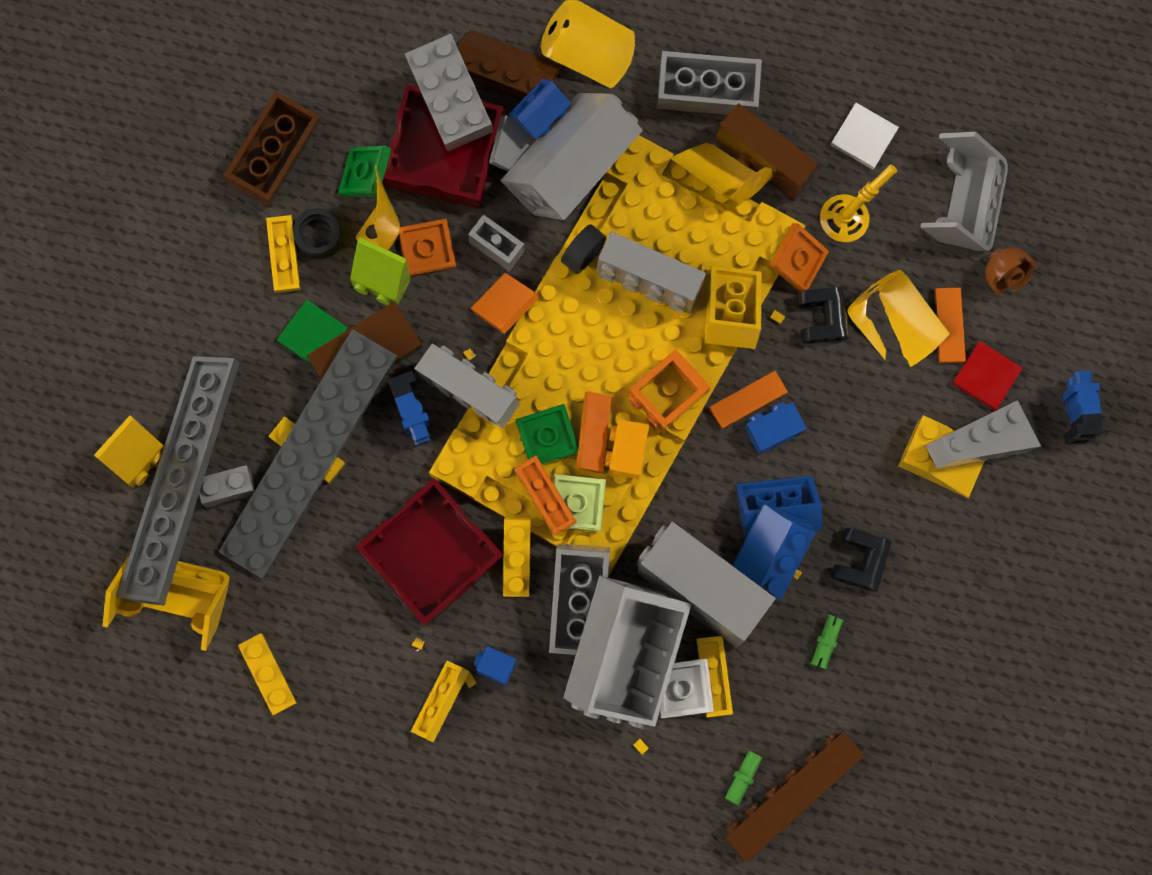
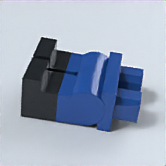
[388,371,430,446]
[1062,371,1104,444]

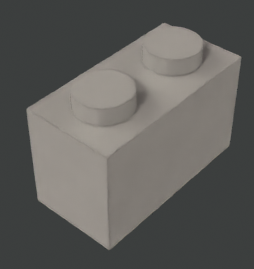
[468,215,524,272]
[199,465,255,508]

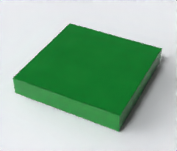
[338,145,391,197]
[277,299,348,364]
[515,404,579,465]

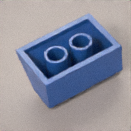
[736,476,822,539]
[732,503,816,600]

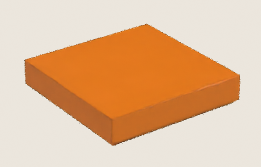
[399,218,456,277]
[769,223,829,292]
[471,273,539,334]

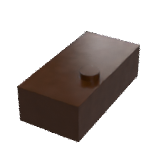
[224,91,320,207]
[716,103,818,201]
[307,301,422,380]

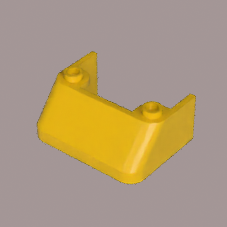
[103,556,229,651]

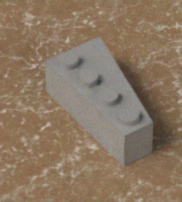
[414,344,520,429]
[925,400,1041,469]

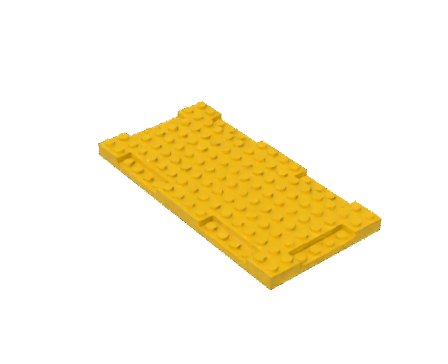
[429,135,806,576]

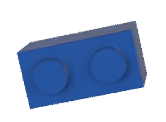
[509,79,571,139]
[745,402,807,455]
[474,646,517,687]

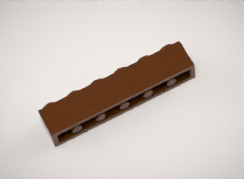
[723,731,865,862]

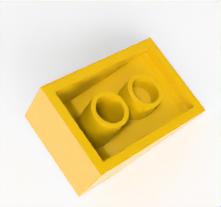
[704,265,762,349]
[898,415,984,498]
[94,416,164,488]

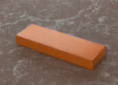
[934,288,966,364]
[709,371,788,430]
[576,391,612,473]
[514,456,577,536]

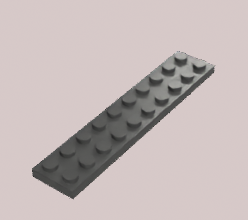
[219,329,398,579]
[116,356,240,606]

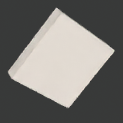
[830,103,899,170]
[660,659,714,718]

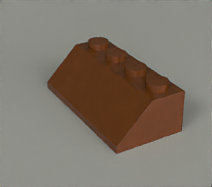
[458,30,562,101]

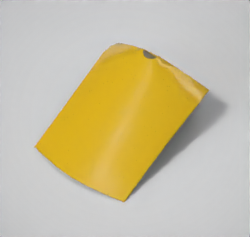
[541,0,635,89]
[670,143,773,203]
[355,165,400,251]
[847,270,950,367]

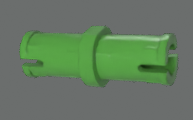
[810,615,844,669]
[725,751,762,806]

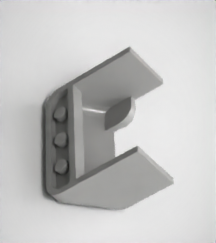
[920,132,1008,251]

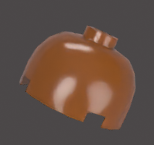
[985,247,1037,297]

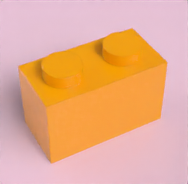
[605,419,649,480]

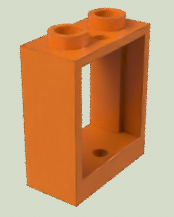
[628,349,711,432]

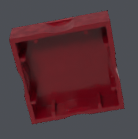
[382,84,504,208]
[356,478,504,627]

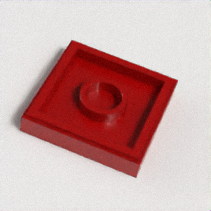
[952,341,1023,411]

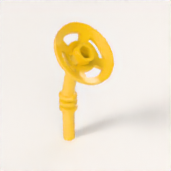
[820,165,897,242]

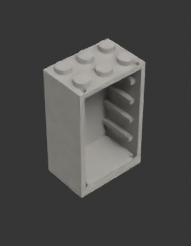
[500,93,643,220]
[636,522,776,648]
[563,576,691,728]

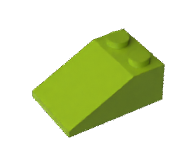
[350,237,411,306]

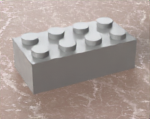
[405,34,494,152]
[657,51,762,116]
[596,232,706,314]
[549,543,610,655]

